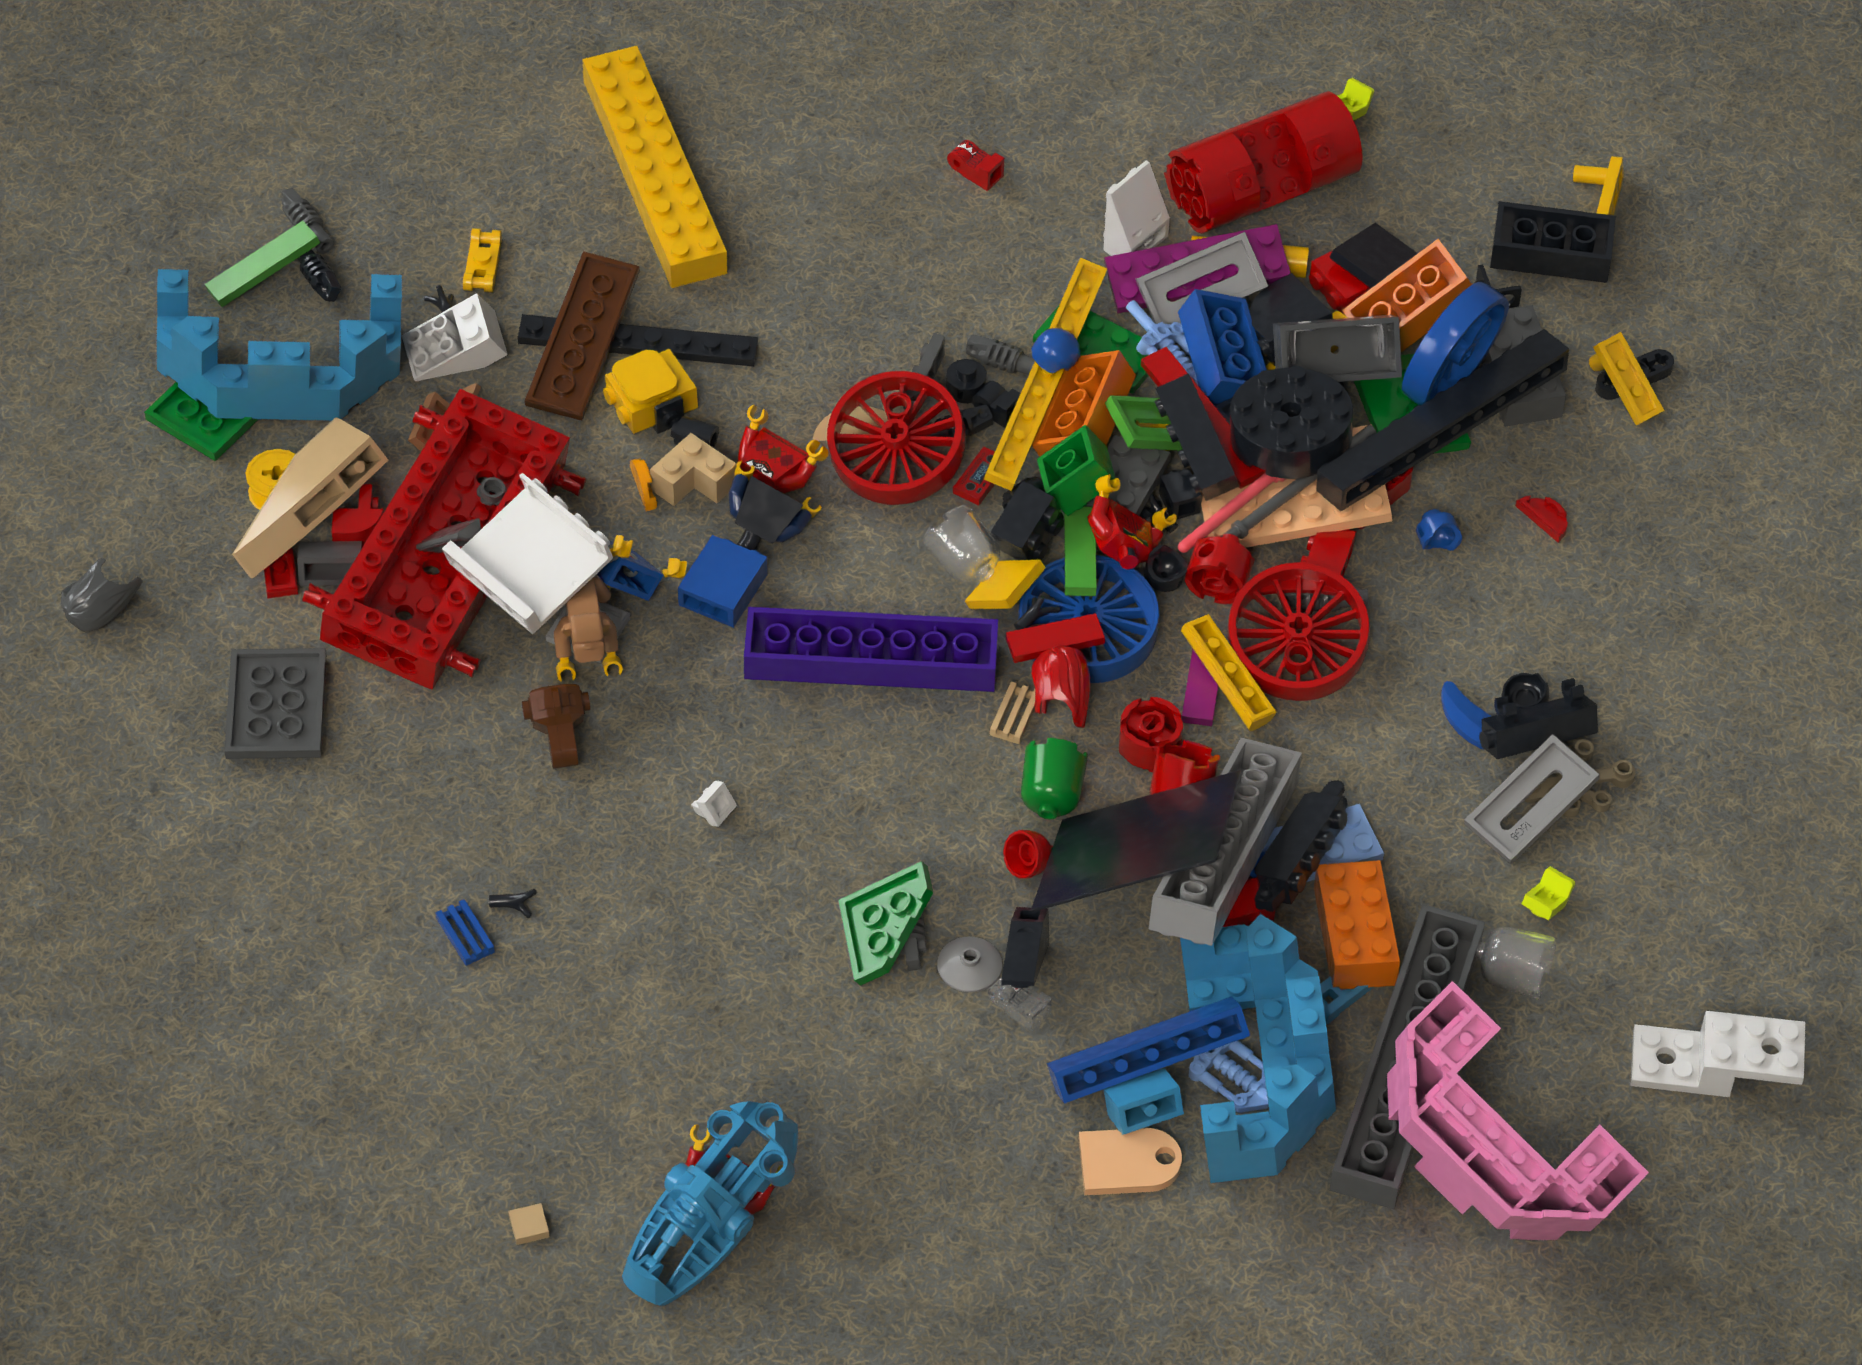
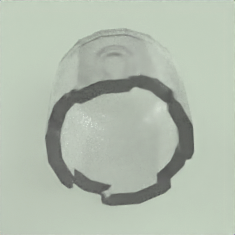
[923,505,1000,584]
[1475,926,1557,1000]

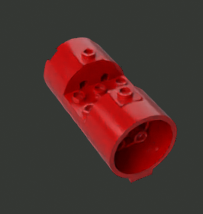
[1164,91,1363,234]

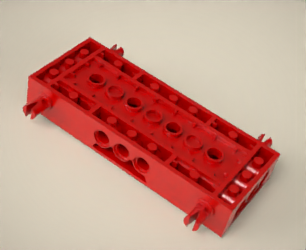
[302,389,586,690]

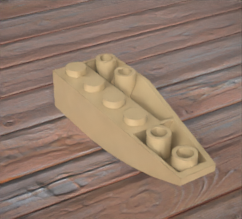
[232,417,389,578]

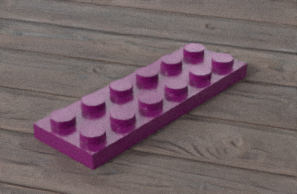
[1104,224,1290,314]

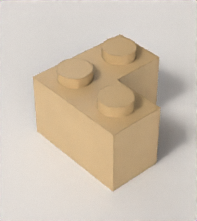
[650,433,737,506]

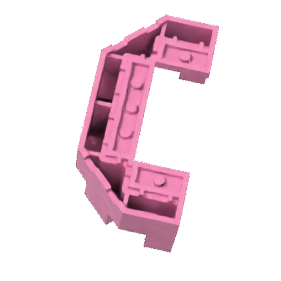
[1387,981,1649,1240]

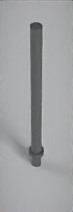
[1220,425,1376,539]

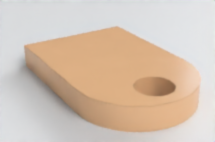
[1078,1128,1182,1195]

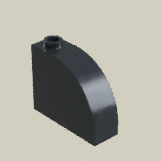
[1249,273,1333,366]

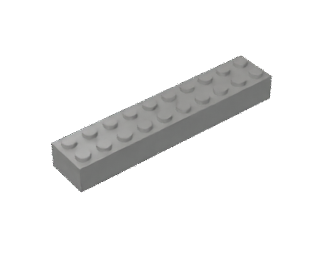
[1148,738,1302,946]

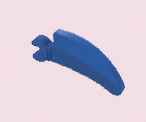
[1441,681,1491,750]

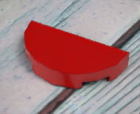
[1515,496,1568,543]

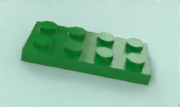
[1033,306,1160,394]

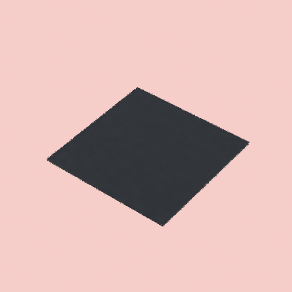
[1031,770,1241,912]

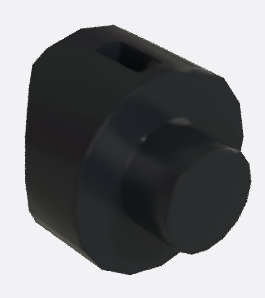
[946,359,987,404]
[1144,545,1188,592]

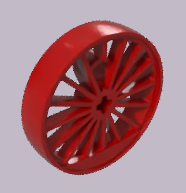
[827,371,966,505]
[1227,562,1370,701]

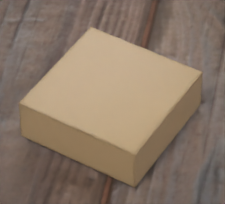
[508,1203,549,1245]

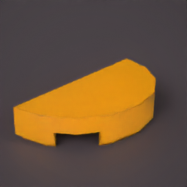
[630,458,657,511]

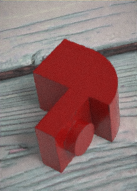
[331,484,383,547]

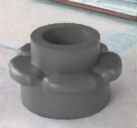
[477,477,507,506]

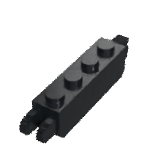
[1254,780,1348,912]

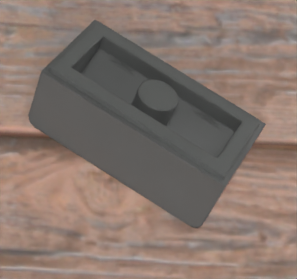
[416,518,481,553]

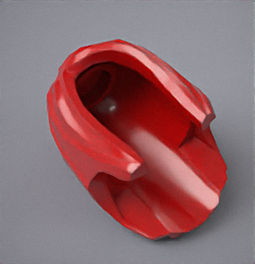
[1031,645,1090,728]

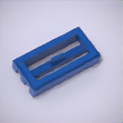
[435,899,495,966]

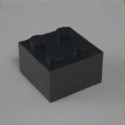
[991,480,1064,560]

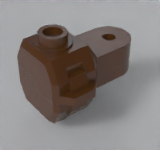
[522,684,590,769]

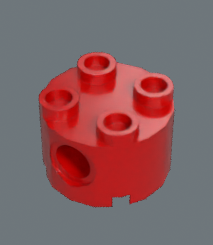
[1185,534,1255,604]
[1119,697,1183,772]

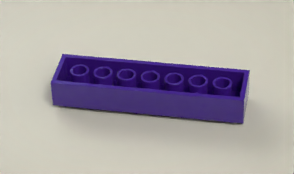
[744,607,998,692]

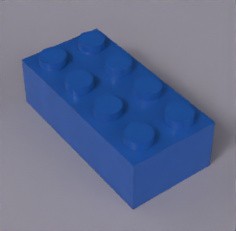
[1178,289,1266,405]

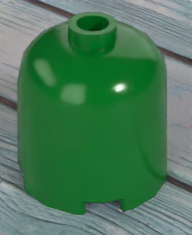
[1021,738,1088,819]

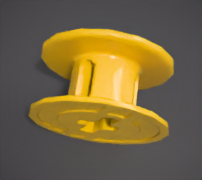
[245,449,295,510]

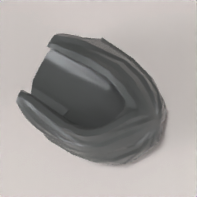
[61,558,143,632]

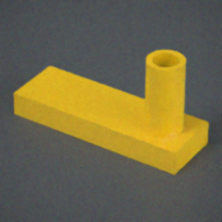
[1573,156,1624,215]
[1589,332,1665,426]

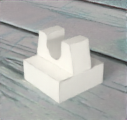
[691,781,737,827]

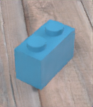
[1103,1068,1184,1135]

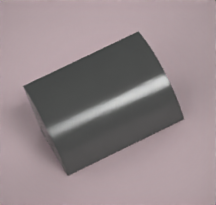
[297,541,362,586]

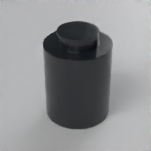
[671,416,719,448]

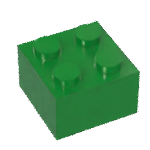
[1037,425,1115,516]

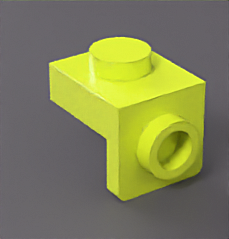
[1338,78,1374,120]
[1521,866,1575,920]

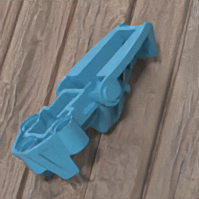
[622,1101,798,1306]

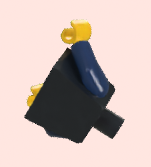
[729,461,822,550]

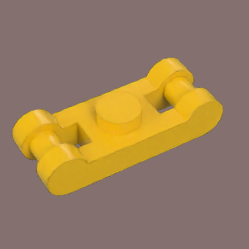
[463,228,502,292]

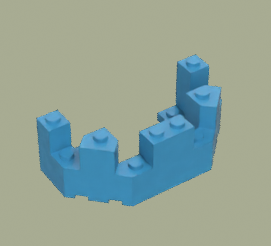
[157,269,402,421]
[1180,914,1336,1183]

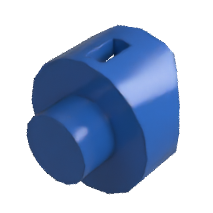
[1416,509,1462,551]

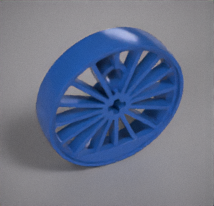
[1402,282,1509,405]
[1018,555,1160,683]

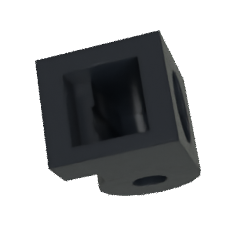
[972,381,1021,428]

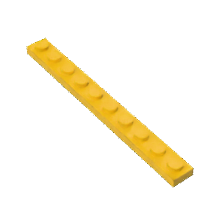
[984,258,1107,491]

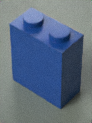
[678,535,768,628]

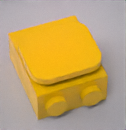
[603,349,698,434]

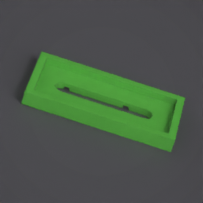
[1105,395,1182,451]

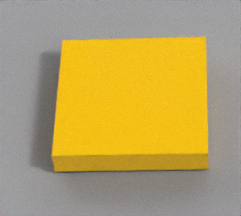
[965,560,1046,609]

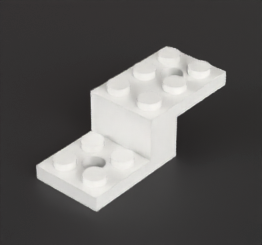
[1630,1011,1805,1097]

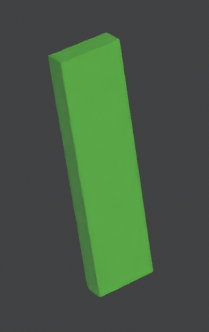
[205,220,320,307]
[1064,507,1096,596]

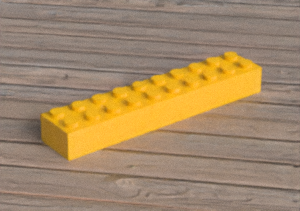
[582,46,727,288]

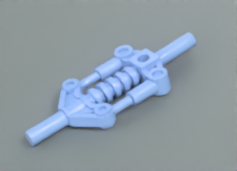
[1126,300,1216,406]
[1188,1040,1268,1113]

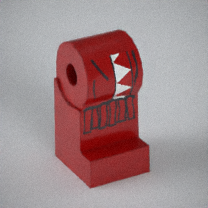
[947,140,1005,191]

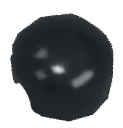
[1501,673,1549,709]

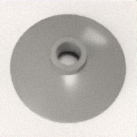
[937,936,1002,992]

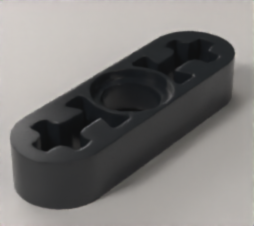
[1595,349,1674,400]

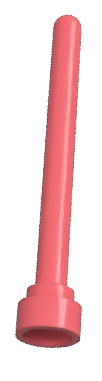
[1178,472,1286,553]

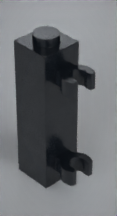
[1479,678,1598,760]

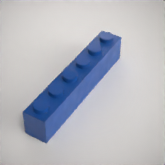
[1046,996,1250,1103]

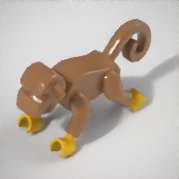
[554,577,623,682]

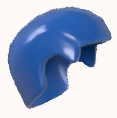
[1031,328,1081,373]

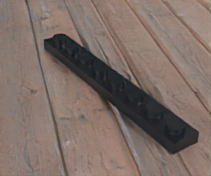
[517,314,758,367]

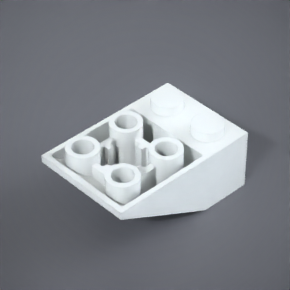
[1103,160,1170,256]
[402,293,508,381]

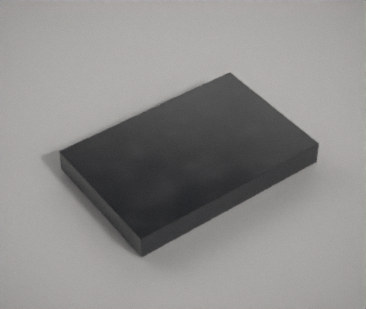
[1330,223,1418,288]

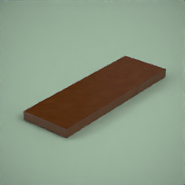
[525,251,640,421]

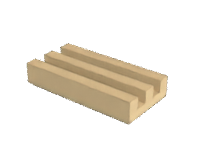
[990,681,1035,744]

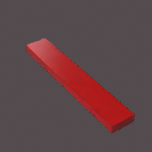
[1141,347,1266,489]

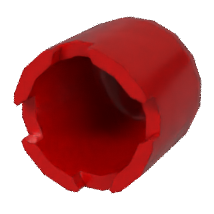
[1150,740,1220,795]

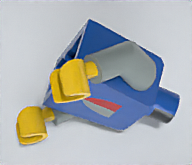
[597,535,687,601]

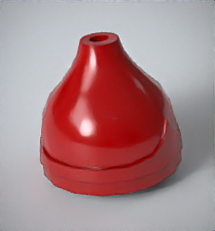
[1003,830,1053,878]

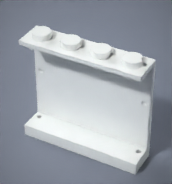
[442,473,613,634]

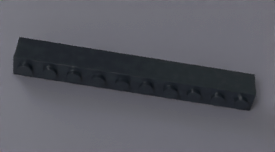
[1316,329,1569,511]

